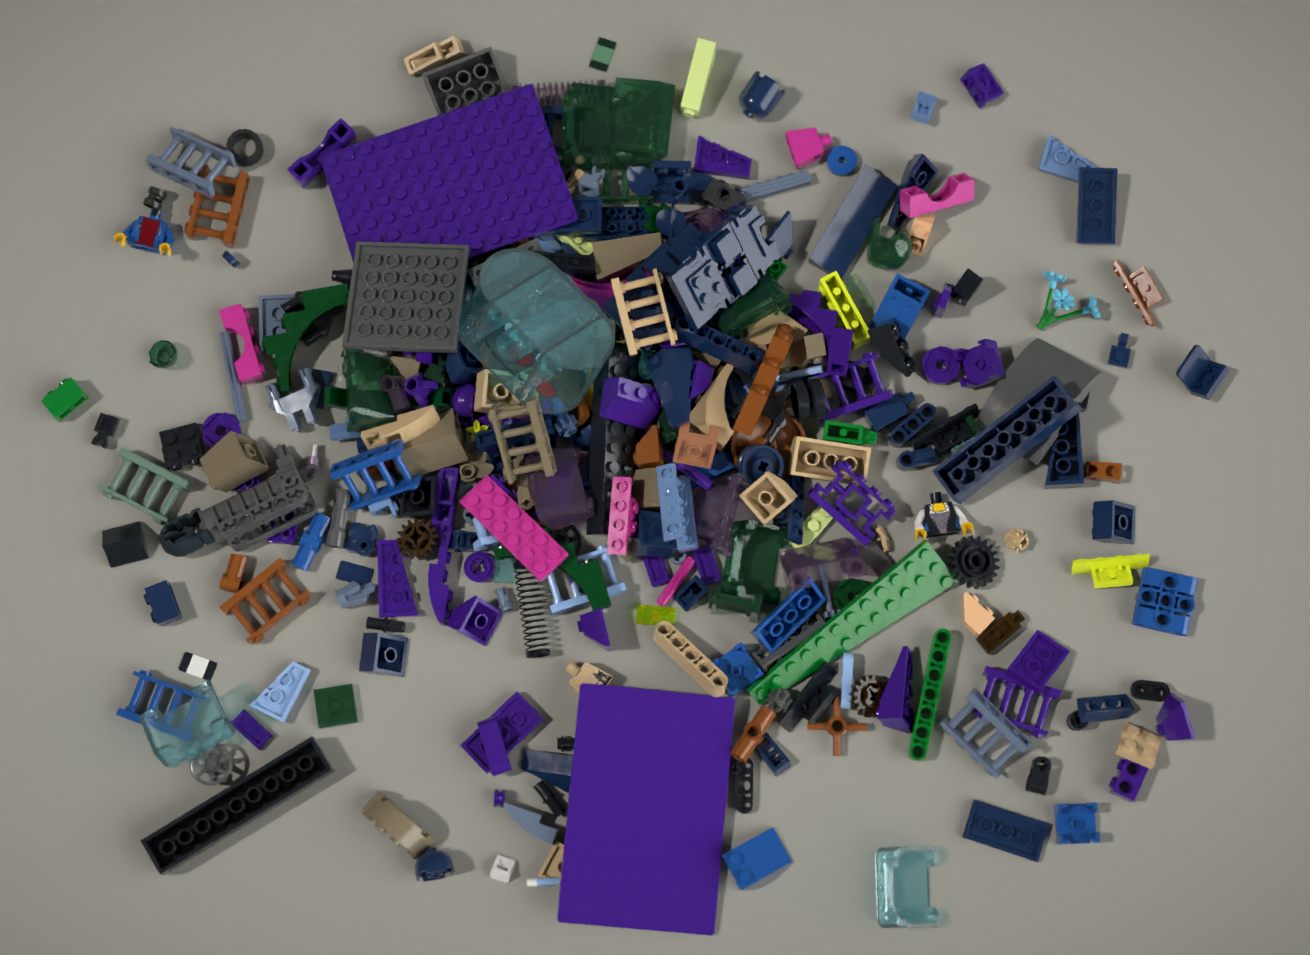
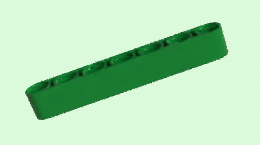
[907,628,952,761]

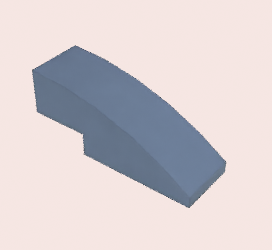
[503,802,558,845]

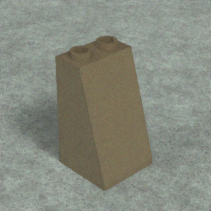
[592,232,666,283]
[390,408,469,479]

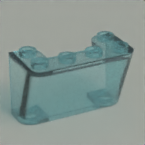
[139,679,236,768]

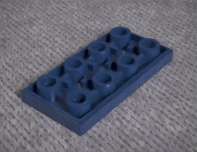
[584,206,659,242]

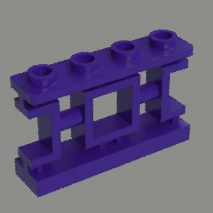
[807,459,896,547]

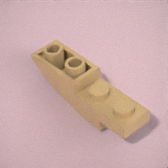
[361,405,440,450]

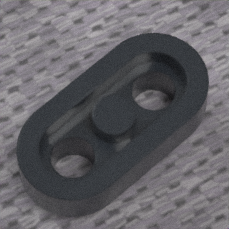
[1130,680,1170,702]

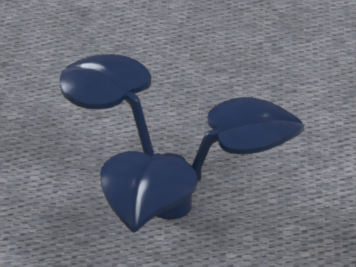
[626,166,714,238]

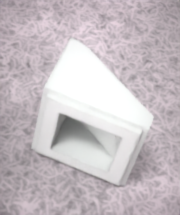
[490,854,516,883]

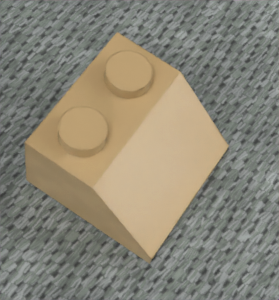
[739,471,797,525]

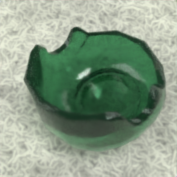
[148,340,178,369]

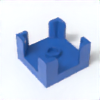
[712,642,763,698]
[1054,802,1100,845]

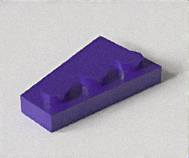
[694,135,752,179]

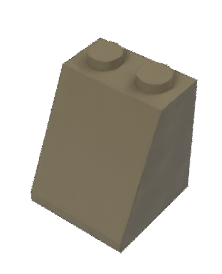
[199,431,270,493]

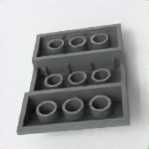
[974,338,1102,465]

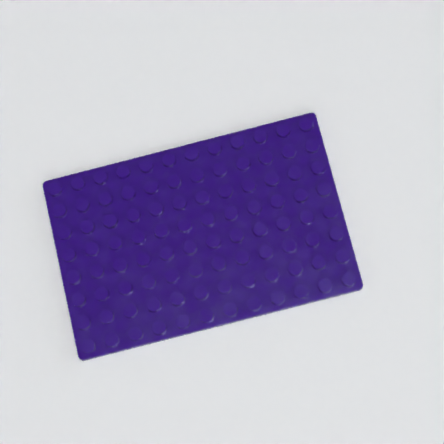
[320,84,578,263]
[557,683,735,936]

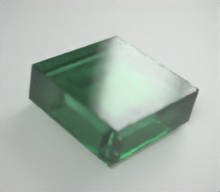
[965,415,982,438]

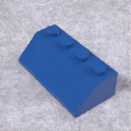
[750,576,826,654]

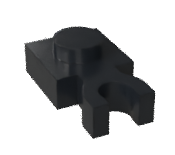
[91,413,120,449]

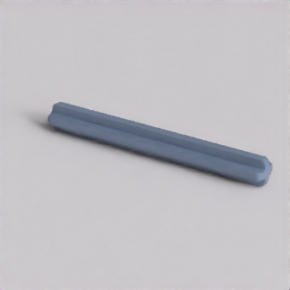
[219,331,247,422]

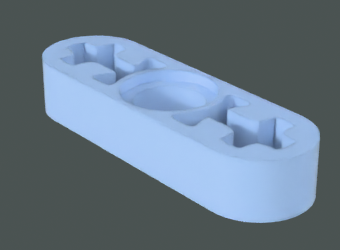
[840,652,853,709]

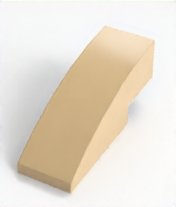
[403,35,466,76]

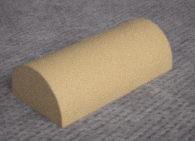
[788,436,871,485]

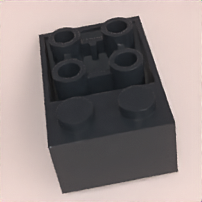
[868,317,916,377]

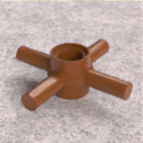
[807,697,866,756]

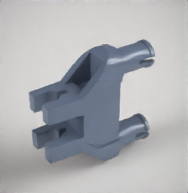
[265,367,321,432]

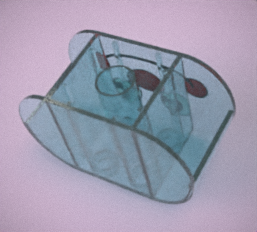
[458,248,615,414]

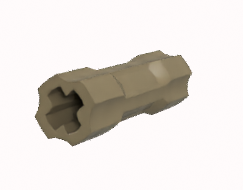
[513,455,535,509]

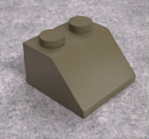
[632,468,660,509]

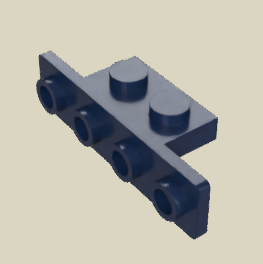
[773,474,805,545]

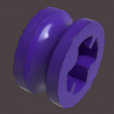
[494,789,505,808]

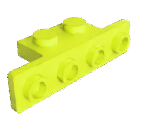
[1071,554,1150,589]

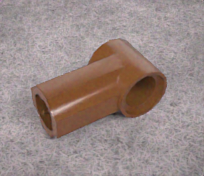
[219,553,248,594]

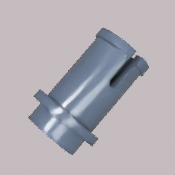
[494,587,514,613]

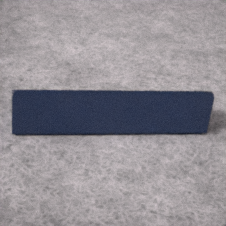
[1077,694,1134,722]

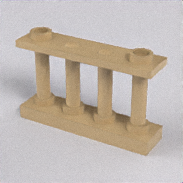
[611,268,678,356]

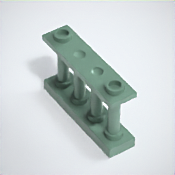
[99,447,192,525]

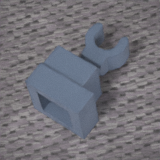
[578,166,605,197]

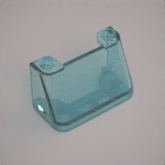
[875,847,940,928]

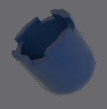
[739,71,786,119]

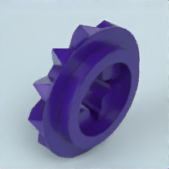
[464,552,495,583]

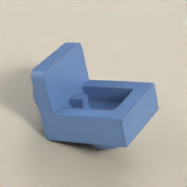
[910,91,937,124]
[368,497,400,518]

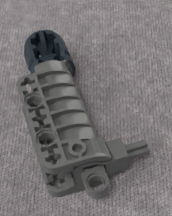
[159,444,322,557]

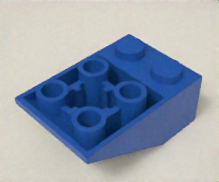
[869,273,931,339]

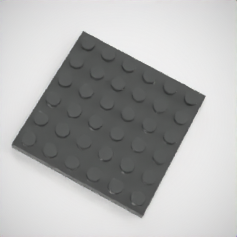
[342,242,470,353]

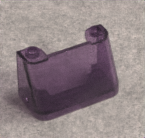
[524,444,595,531]

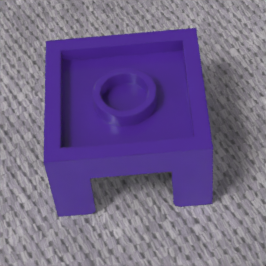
[953,339,1005,389]

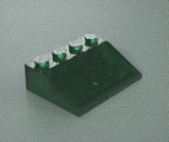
[607,77,676,161]

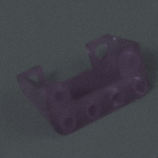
[780,538,868,591]

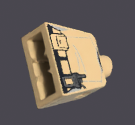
[565,661,613,695]

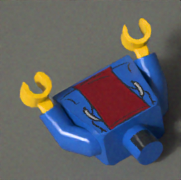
[114,208,175,256]

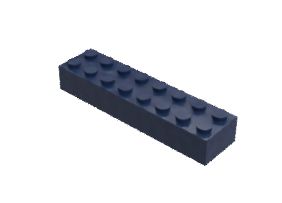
[932,375,1082,505]

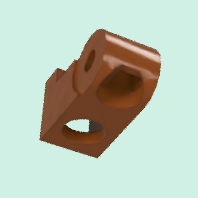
[1084,461,1122,484]

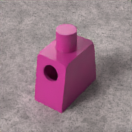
[785,128,832,170]

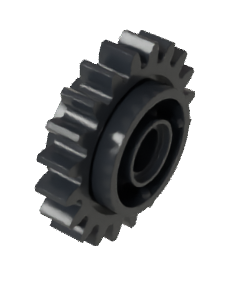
[947,535,1000,589]

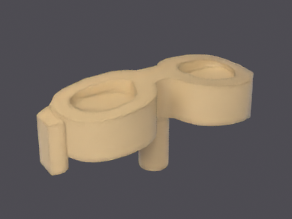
[872,524,892,553]

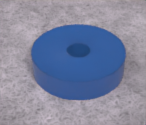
[827,146,857,177]

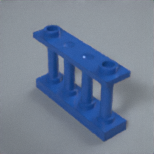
[329,439,422,511]
[116,669,210,743]

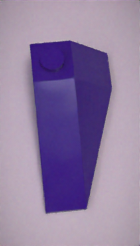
[876,646,913,733]

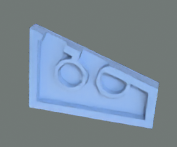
[249,662,311,723]

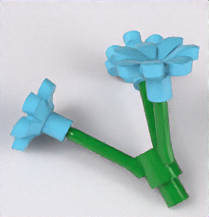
[1036,271,1101,331]

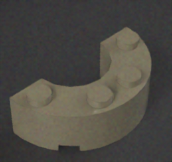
[755,333,827,374]
[362,790,437,860]

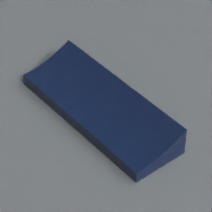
[808,164,897,280]

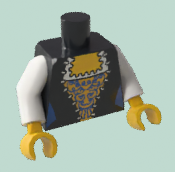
[914,492,974,541]

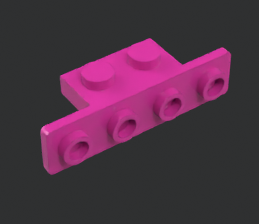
[607,477,639,555]

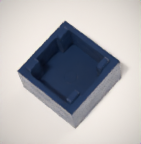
[632,510,677,559]

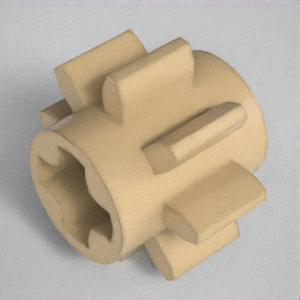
[1004,527,1029,553]

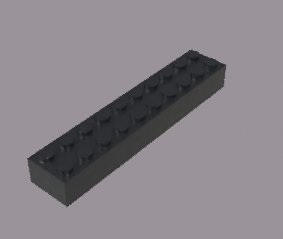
[586,341,639,537]
[140,736,335,875]

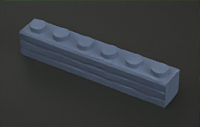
[741,170,811,202]

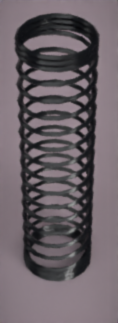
[512,561,551,658]

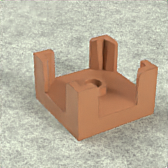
[673,421,719,469]

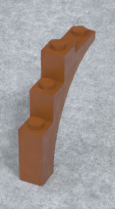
[733,323,796,437]

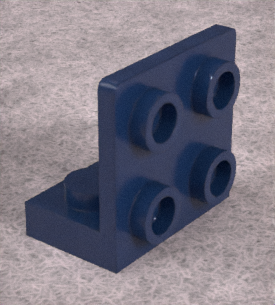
[653,160,691,204]

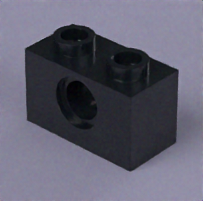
[701,178,747,217]

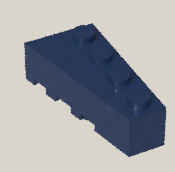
[1044,413,1084,489]

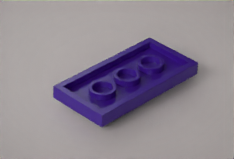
[460,692,544,774]

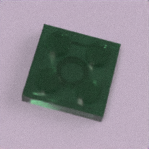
[313,684,358,729]

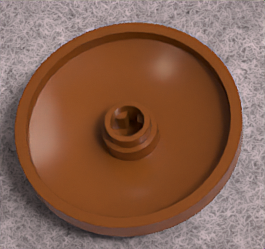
[730,411,806,480]

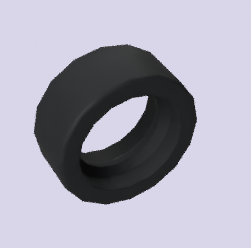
[226,129,264,167]

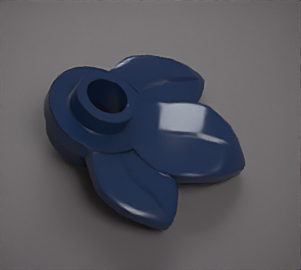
[343,522,378,557]

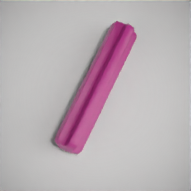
[656,556,696,607]

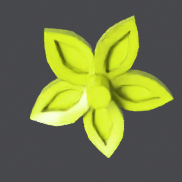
[465,420,489,442]

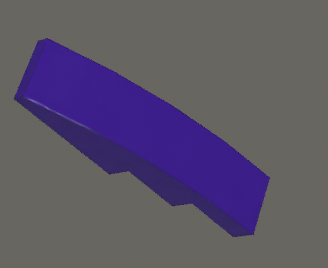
[432,467,460,548]

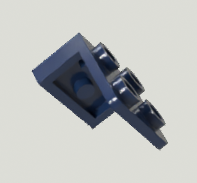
[1176,345,1230,400]

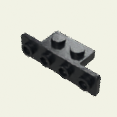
[911,403,980,457]
[778,661,837,732]

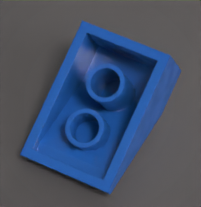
[721,827,792,891]

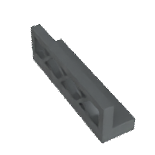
[752,611,826,673]

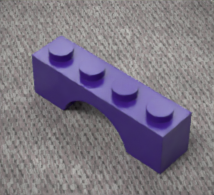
[287,118,357,189]

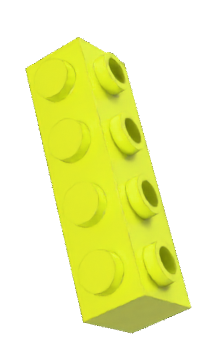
[817,271,871,350]

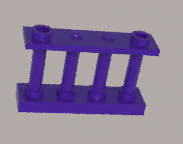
[805,351,894,423]
[971,666,1061,739]

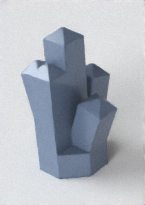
[335,581,376,608]

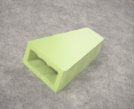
[680,38,716,118]

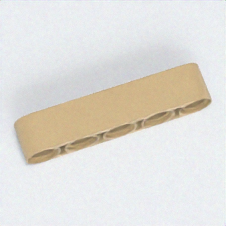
[653,621,728,697]

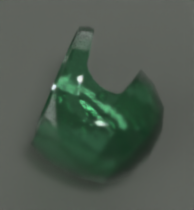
[867,216,913,271]

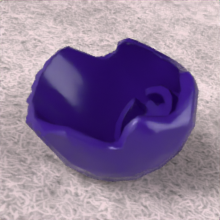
[452,384,476,417]

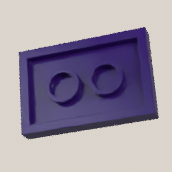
[1006,630,1070,694]

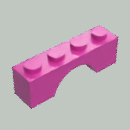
[900,173,974,218]
[219,303,266,385]

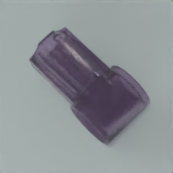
[380,375,410,413]

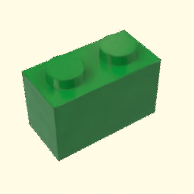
[41,377,89,422]

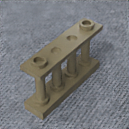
[488,396,557,484]

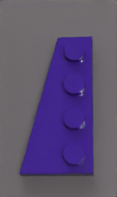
[377,540,418,618]

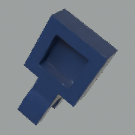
[1107,333,1131,369]

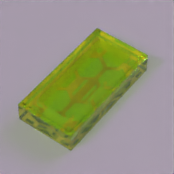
[635,604,676,626]

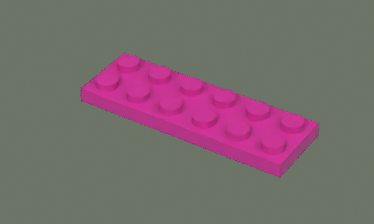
[459,475,569,582]

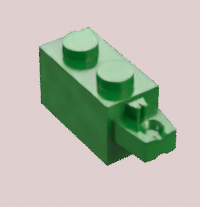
[823,420,877,446]

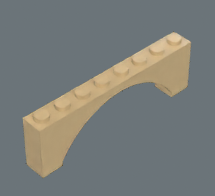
[689,304,808,452]

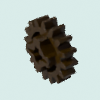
[396,518,439,560]
[849,675,886,718]

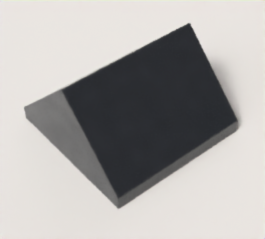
[400,476,437,520]
[102,521,149,568]

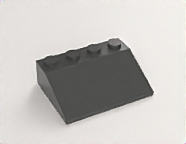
[421,47,508,115]

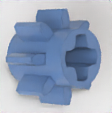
[554,413,578,437]

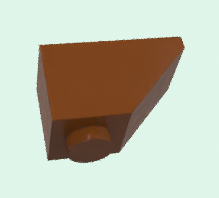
[633,425,663,469]

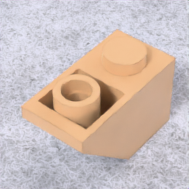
[904,213,936,256]
[961,591,995,637]

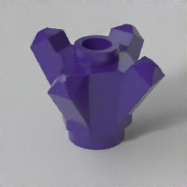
[404,372,439,408]

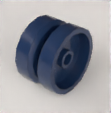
[737,443,784,484]

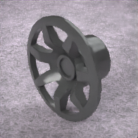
[189,742,233,785]

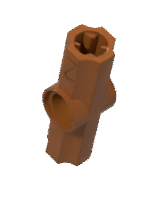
[731,705,776,763]

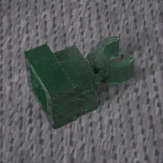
[424,353,447,388]

